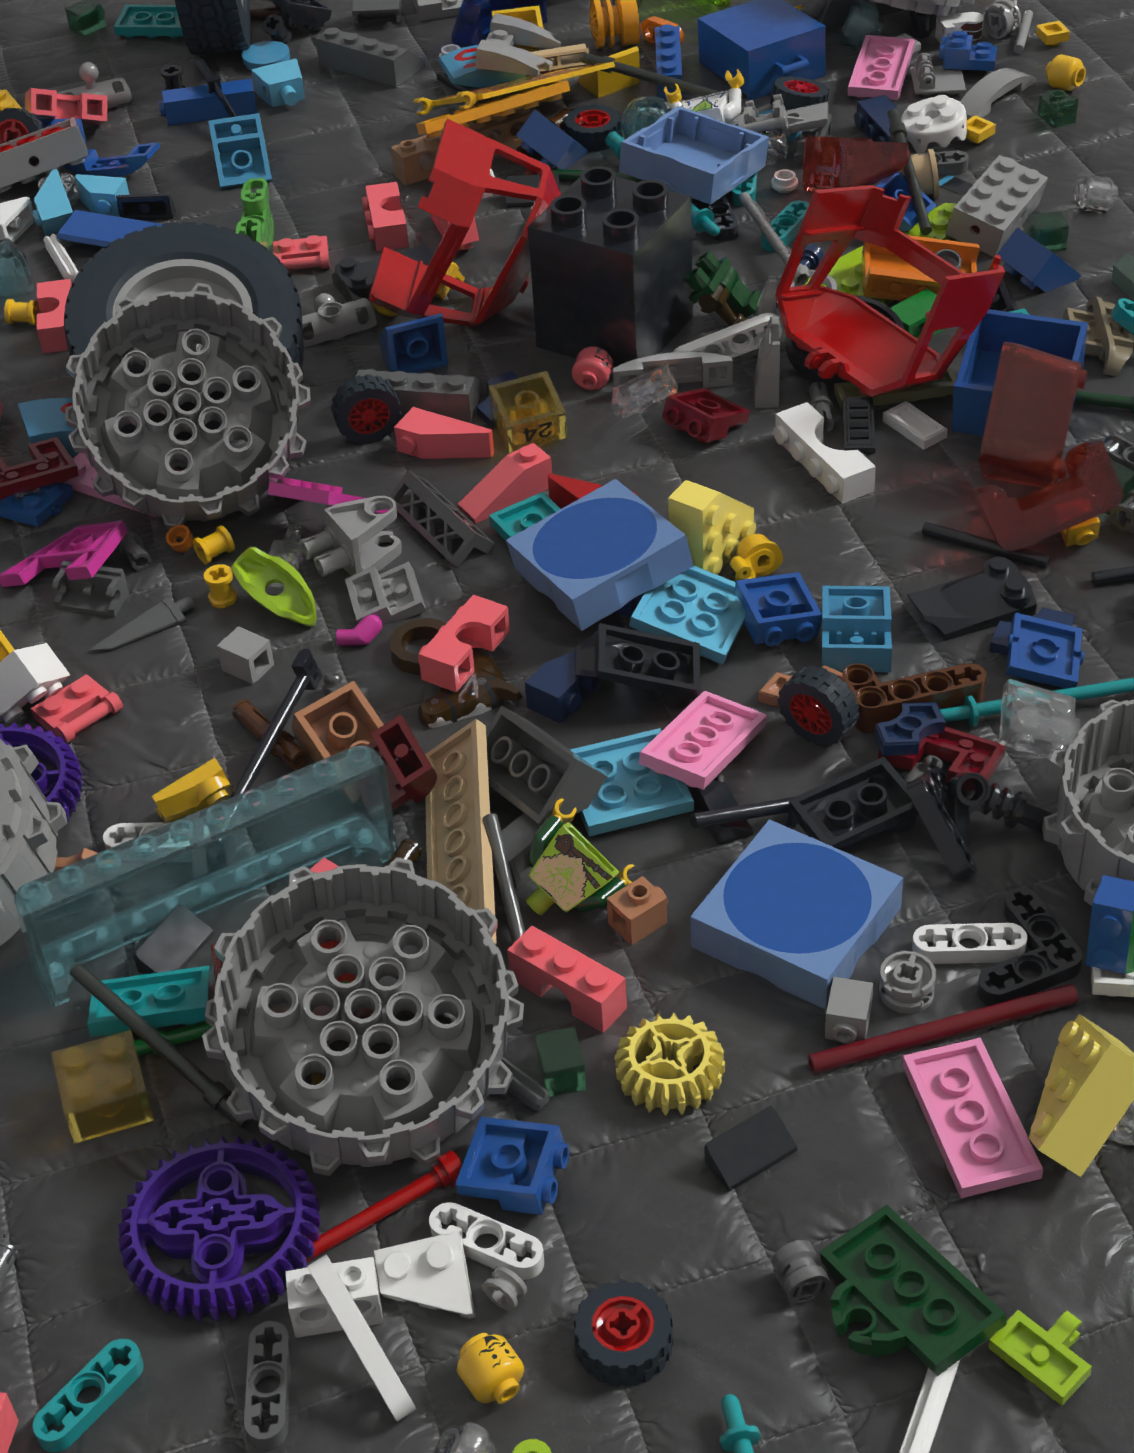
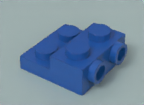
[939,31,997,71]
[735,572,822,646]
[455,1117,569,1215]

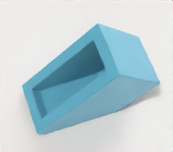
[32,169,73,235]
[75,174,129,217]

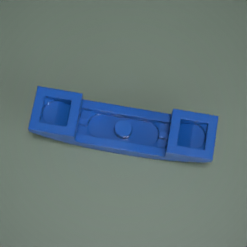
[63,142,160,177]

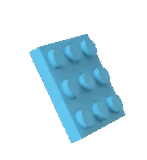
[629,566,745,665]
[570,728,694,837]

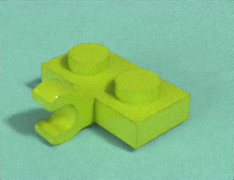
[989,1310,1092,1406]

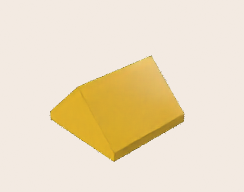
[578,46,640,98]

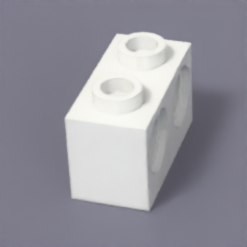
[285,1257,383,1338]

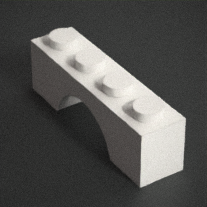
[773,402,876,504]

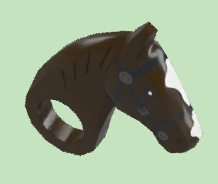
[389,618,523,728]

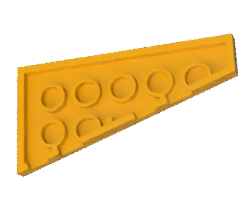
[416,80,570,138]

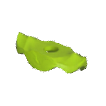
[231,547,317,627]

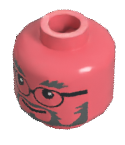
[572,346,613,390]

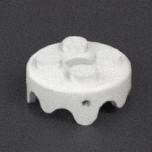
[901,95,967,153]

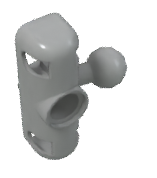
[57,62,132,109]
[302,293,377,348]

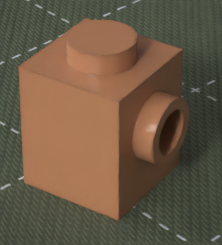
[607,876,668,945]

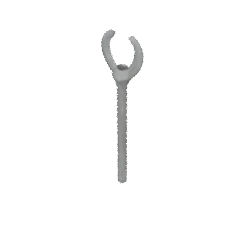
[739,192,837,290]

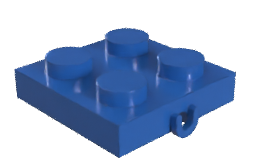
[0,483,74,527]
[1006,613,1085,689]

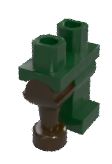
[685,251,761,329]

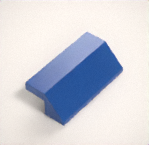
[57,210,162,248]

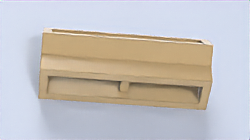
[531,44,589,73]

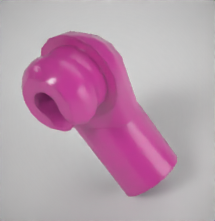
[336,614,383,646]

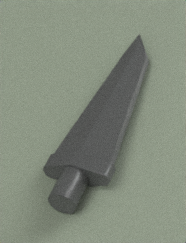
[89,596,195,651]

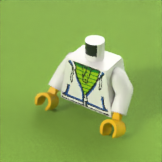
[664,69,744,124]

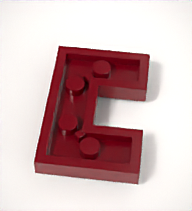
[0,437,79,500]
[878,727,1006,791]

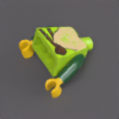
[526,799,635,916]

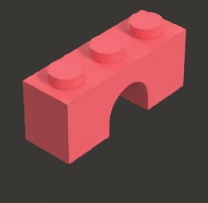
[25,88,107,126]
[362,182,409,252]
[37,279,72,354]
[418,595,510,692]
[507,926,627,1033]

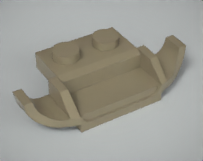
[1062,296,1134,377]

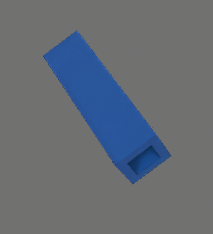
[159,79,257,126]

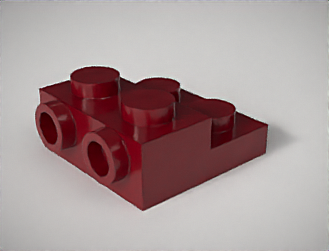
[661,388,750,443]

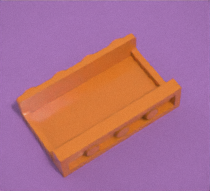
[862,235,980,301]

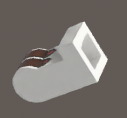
[935,12,984,44]

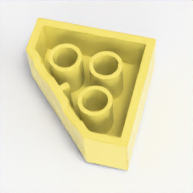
[668,480,756,575]
[1029,1014,1134,1177]

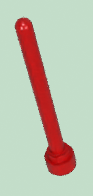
[305,1150,462,1262]

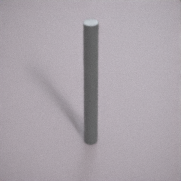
[483,814,525,944]

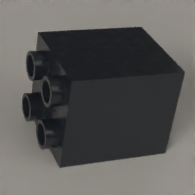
[528,166,693,368]

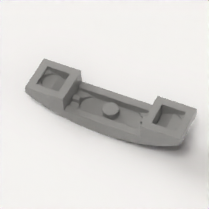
[960,68,1036,120]
[613,352,733,396]

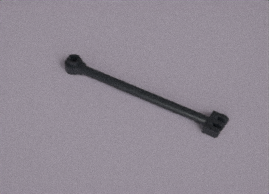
[203,649,323,869]

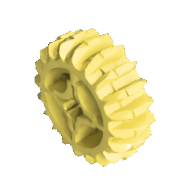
[615,1012,725,1116]

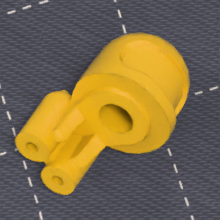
[730,534,783,580]

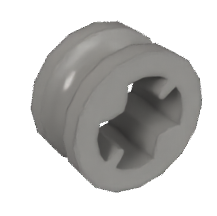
[482,1266,527,1310]

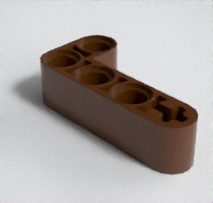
[842,663,987,733]

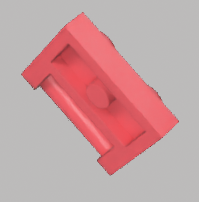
[273,235,330,270]
[31,674,123,743]

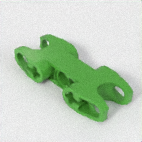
[235,178,274,250]

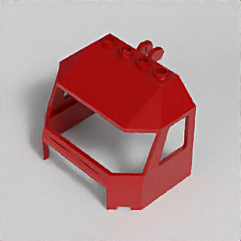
[368,118,561,328]
[775,185,1005,397]

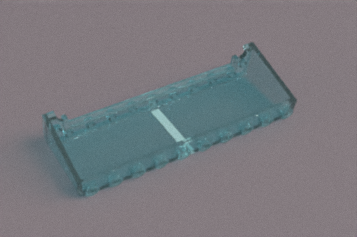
[14,746,398,1008]

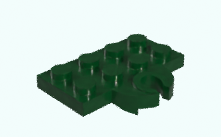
[819,1205,1007,1376]

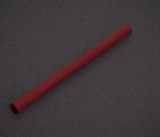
[808,984,1078,1074]

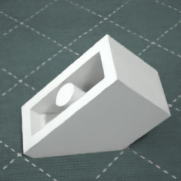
[0,197,35,243]

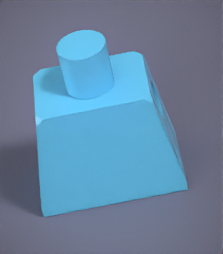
[251,59,305,107]

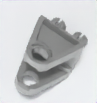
[299,496,402,577]

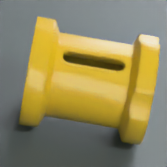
[4,299,40,325]
[192,525,235,565]
[203,564,238,608]

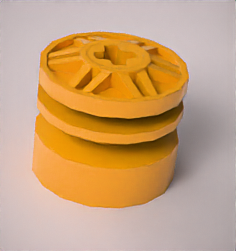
[589,0,640,49]

